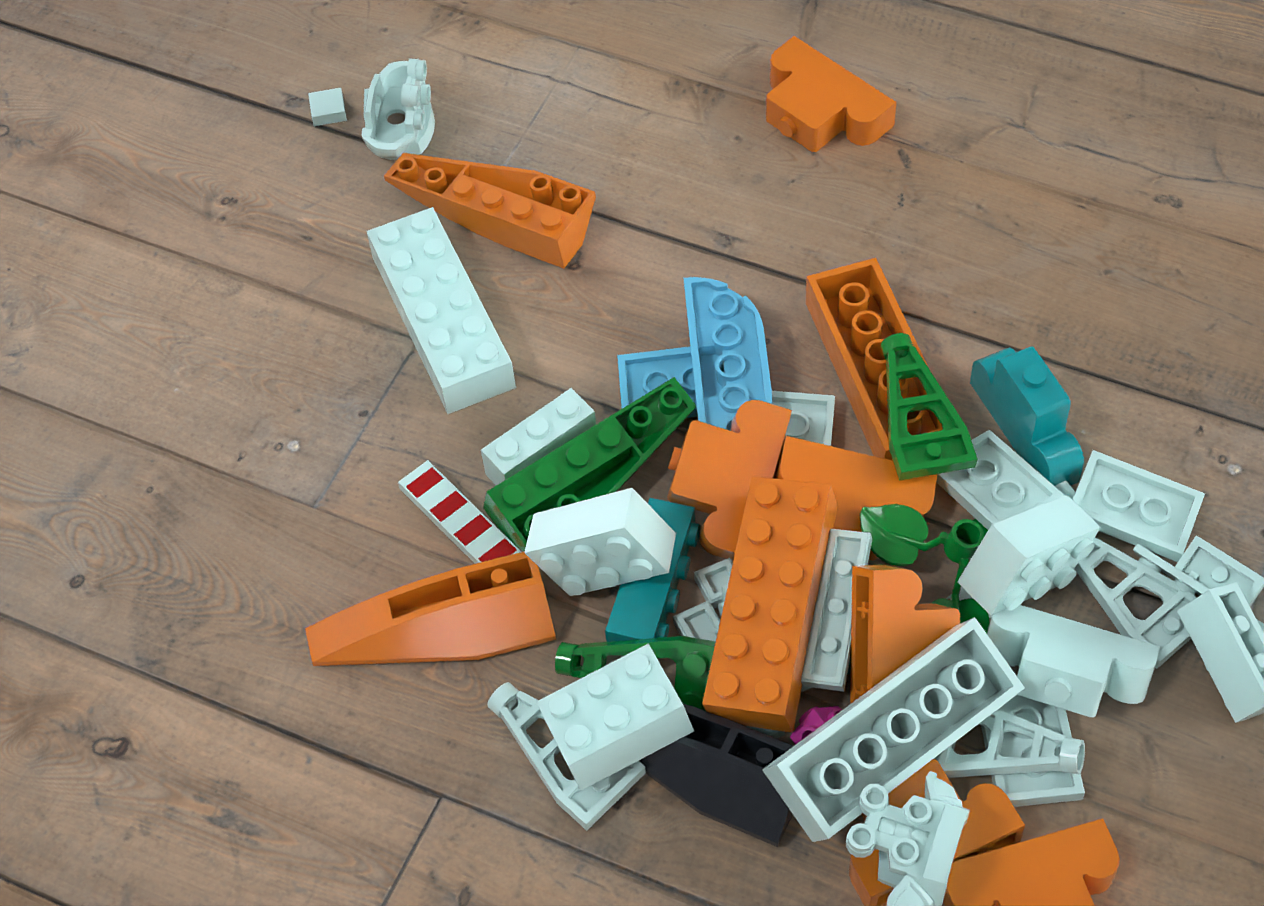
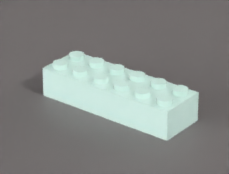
[366,207,516,414]
[762,617,1025,842]

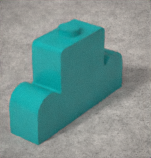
[970,346,1084,486]

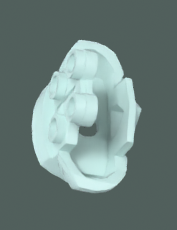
[362,59,435,160]
[846,771,970,906]

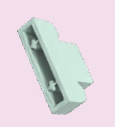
[987,605,1160,717]

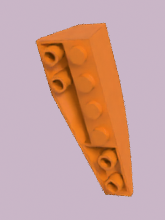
[384,153,596,269]
[305,551,556,666]

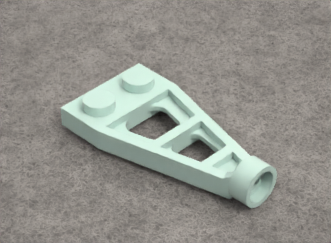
[1075,537,1197,669]
[487,682,646,831]
[934,709,1085,778]

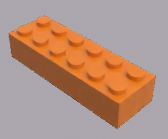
[806,258,942,461]
[702,476,838,733]

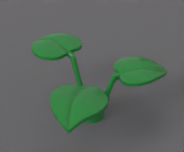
[860,504,990,634]

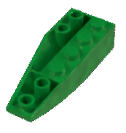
[483,377,696,552]

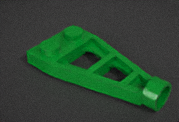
[881,333,978,481]
[555,636,716,711]

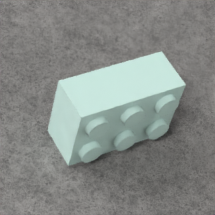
[524,488,676,596]
[958,495,1101,615]
[536,643,694,790]

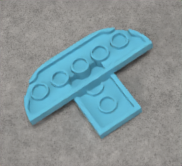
[617,277,773,431]

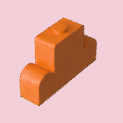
[766,36,896,152]
[667,400,792,561]
[773,436,937,561]
[850,565,960,704]
[849,759,1025,906]
[943,818,1120,906]

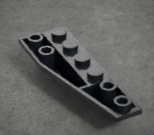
[639,703,793,847]

